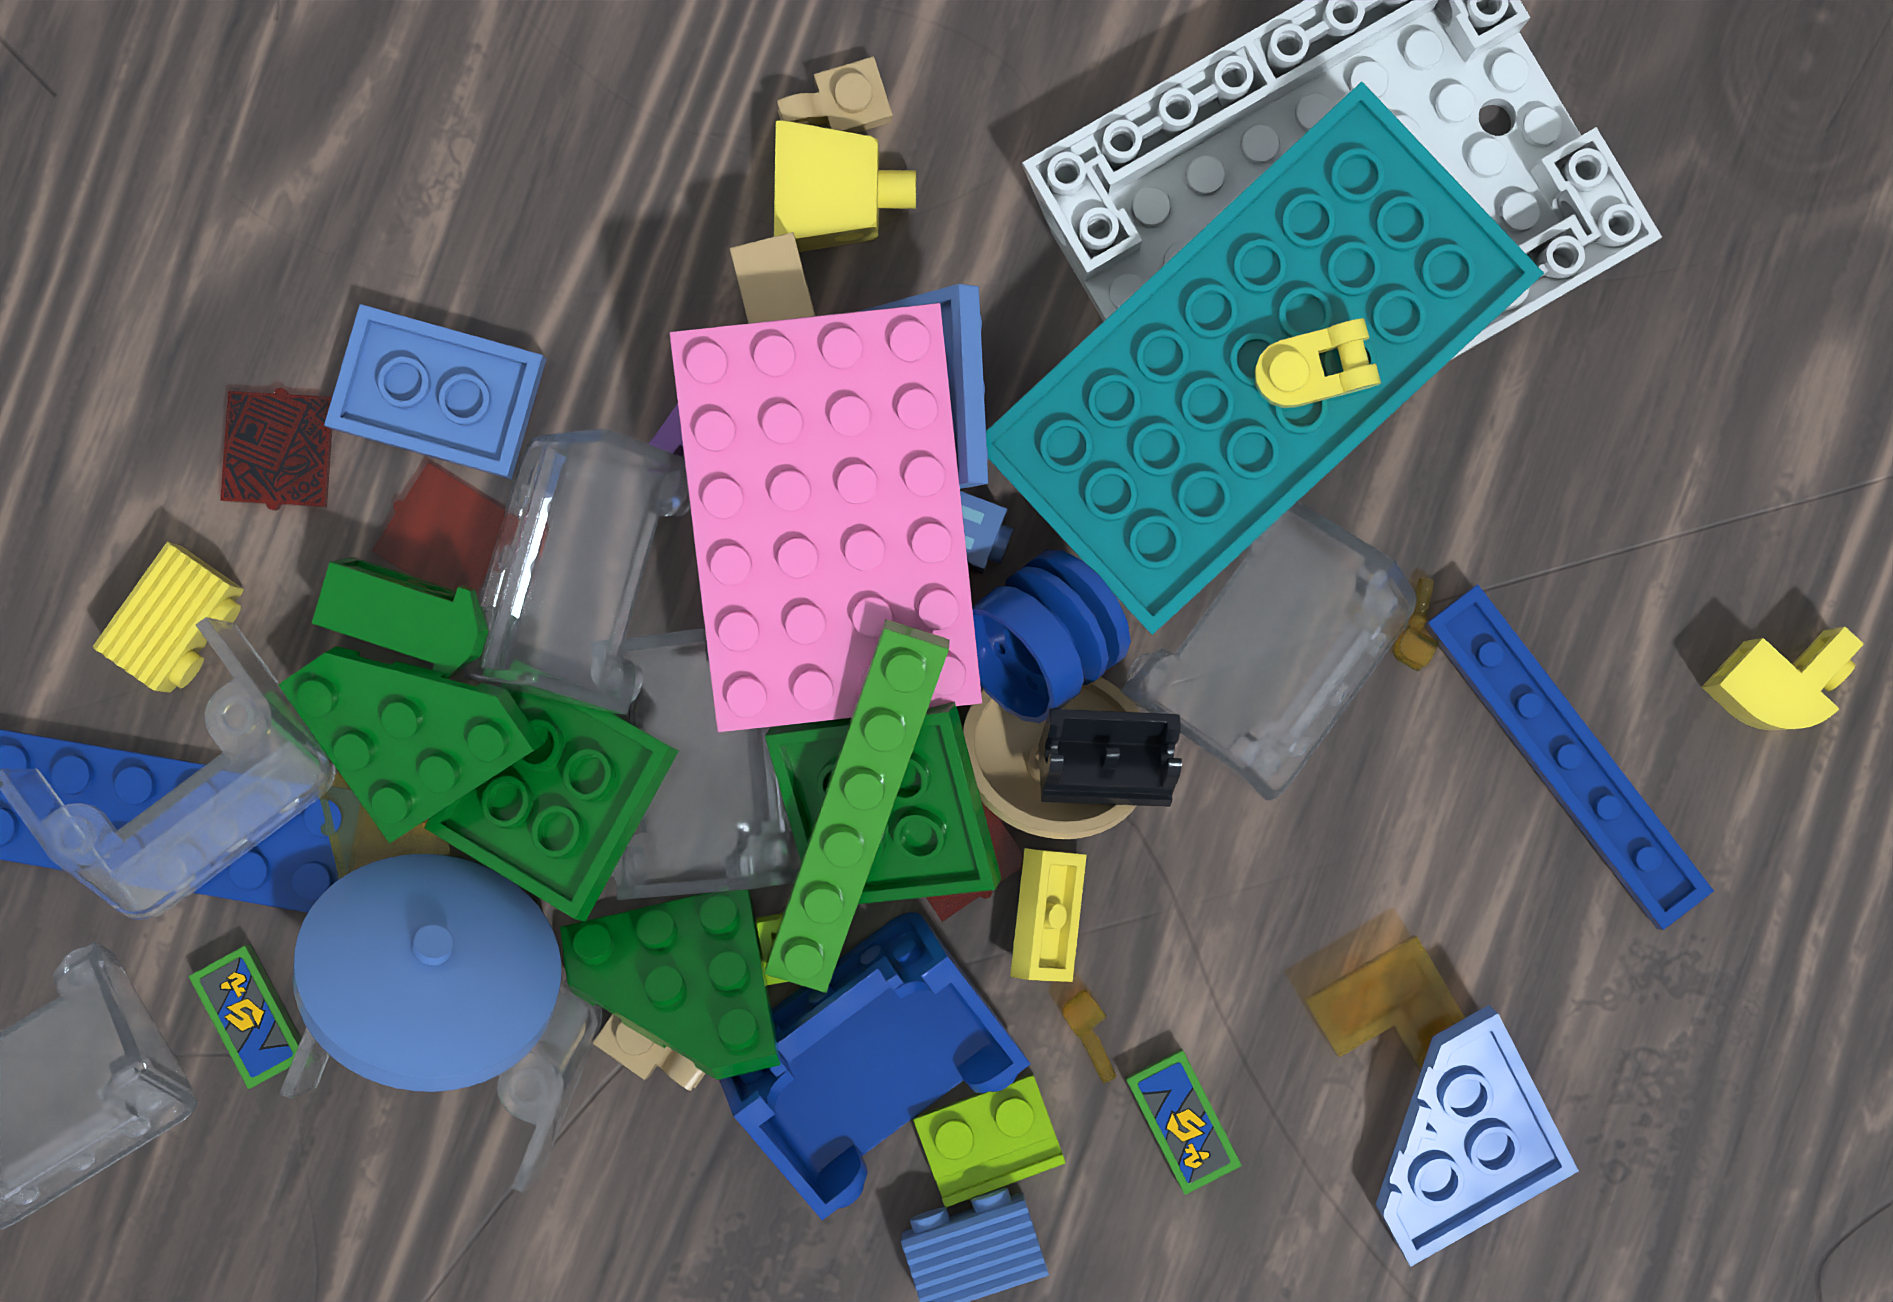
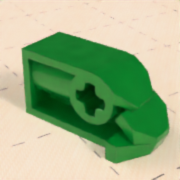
[312,557,489,679]

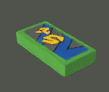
[188,944,310,1089]
[1125,1048,1242,1195]

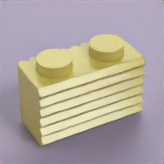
[92,542,244,693]

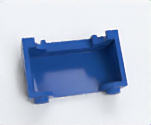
[719,912,1031,1220]

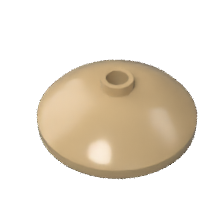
[963,677,1141,839]

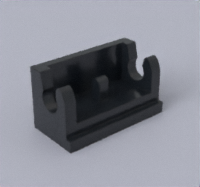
[1038,709,1182,807]

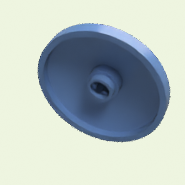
[292,854,561,1092]

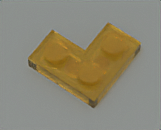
[1303,935,1465,1072]

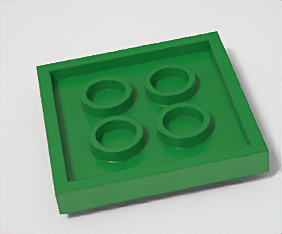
[424,660,679,922]
[765,702,1001,904]

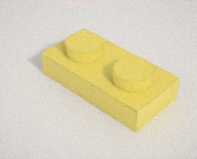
[1010,848,1087,982]

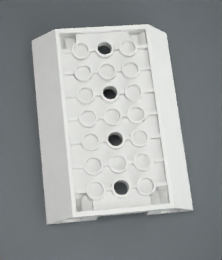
[1022,0,1662,360]

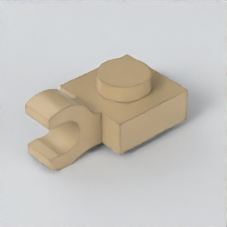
[777,56,893,133]
[593,1014,706,1091]

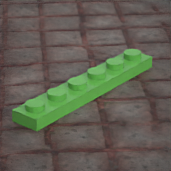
[764,619,950,993]

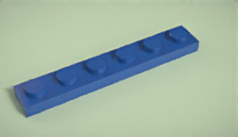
[1423,584,1714,930]

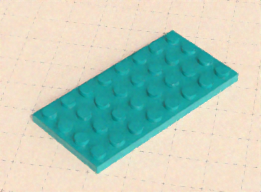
[986,81,1544,635]

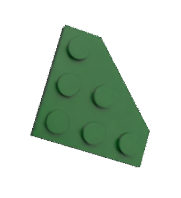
[278,646,543,844]
[560,883,781,1080]

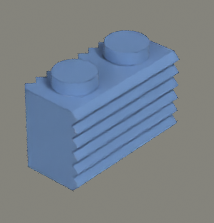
[901,1187,1049,1302]

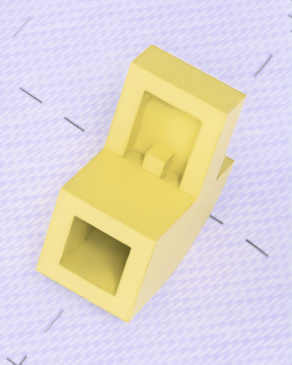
[1702,627,1864,730]

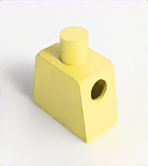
[774,121,916,252]

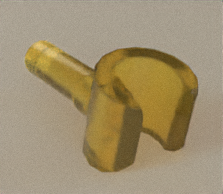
[1393,578,1439,671]
[1062,990,1117,1083]

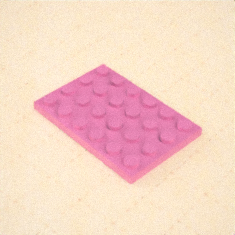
[669,303,982,732]

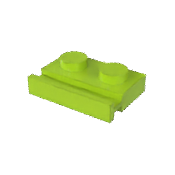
[913,1072,1066,1207]

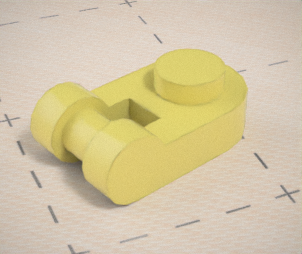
[1254,318,1381,408]

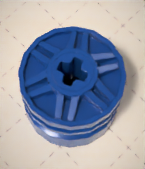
[972,549,1131,723]

